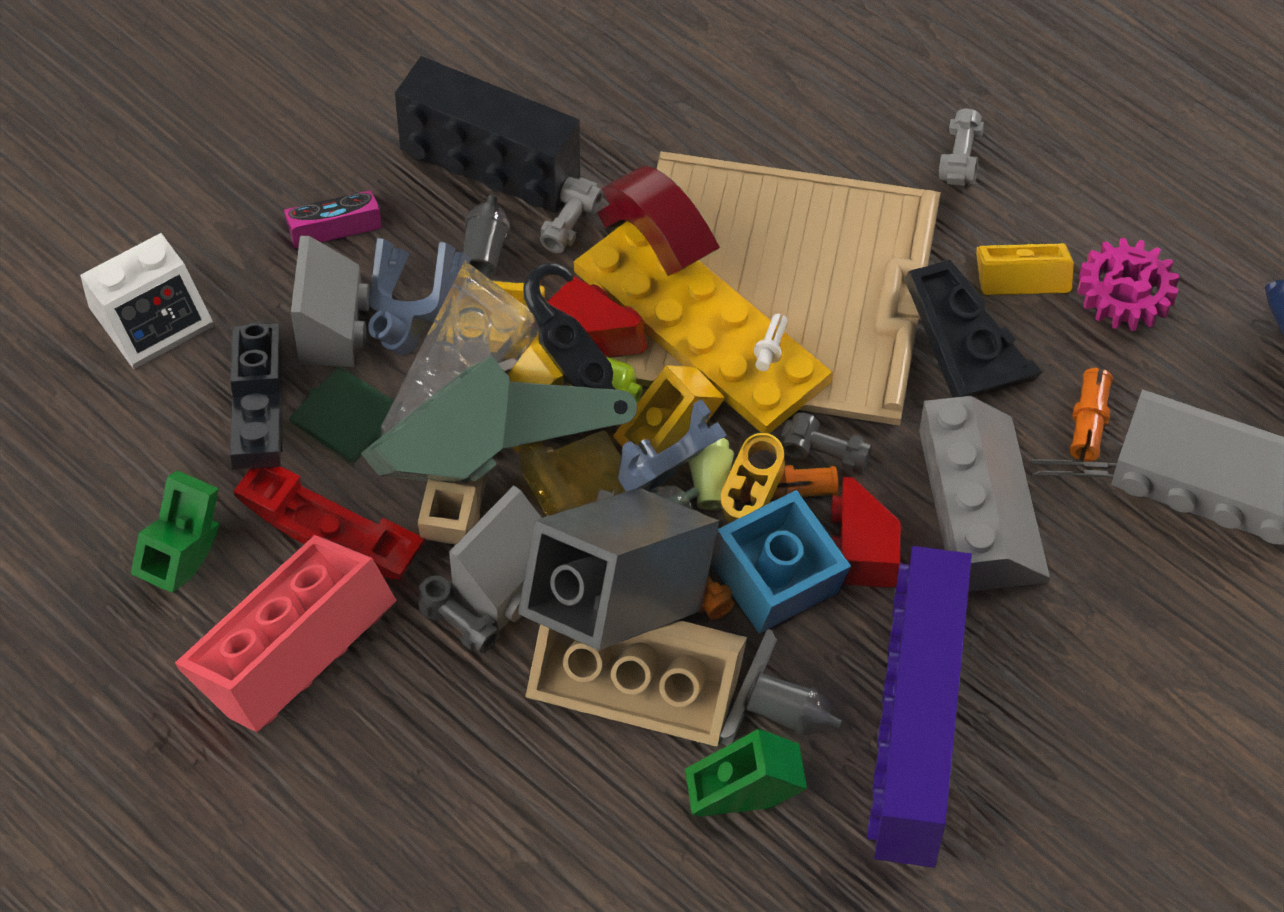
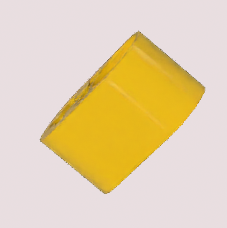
[720,433,785,523]

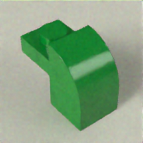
[130,470,219,593]

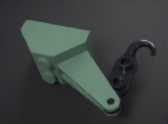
[361,263,637,484]

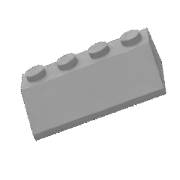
[1111,389,1284,545]
[919,396,1050,592]

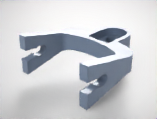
[368,238,472,355]
[617,399,727,492]

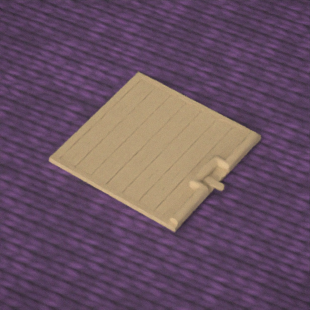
[610,151,941,426]

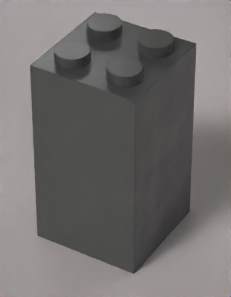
[518,488,719,650]

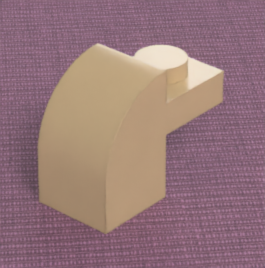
[418,472,488,545]

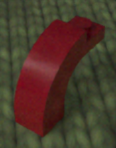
[597,166,720,276]

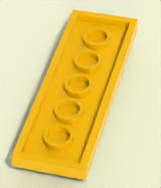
[574,221,833,434]

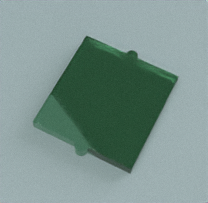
[290,366,403,463]

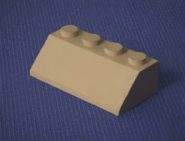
[525,620,747,747]

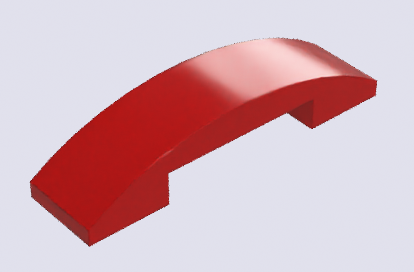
[233,466,425,580]

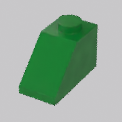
[685,729,807,817]

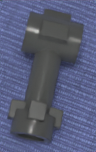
[780,413,872,472]
[418,576,500,653]

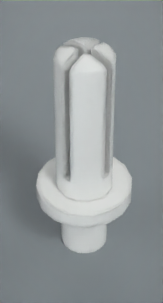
[754,314,788,371]

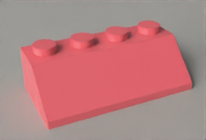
[175,535,397,732]

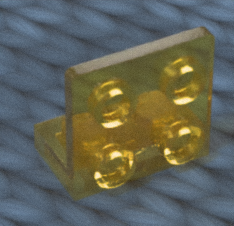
[519,431,626,516]

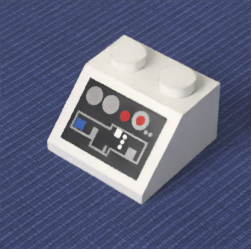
[80,233,214,369]

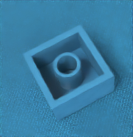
[710,490,851,634]

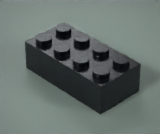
[395,56,580,213]

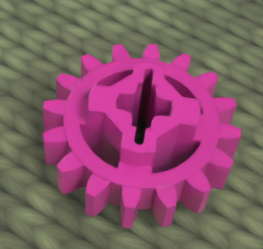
[1077,238,1179,331]

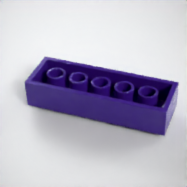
[866,546,972,868]

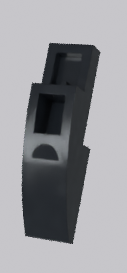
[230,322,283,470]

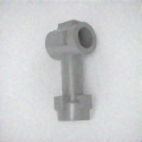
[939,108,984,186]
[540,177,603,253]

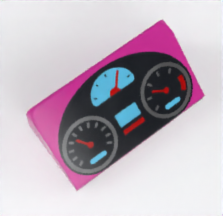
[284,190,382,248]

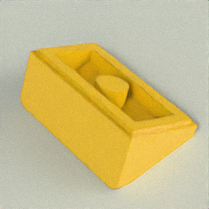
[976,243,1074,295]

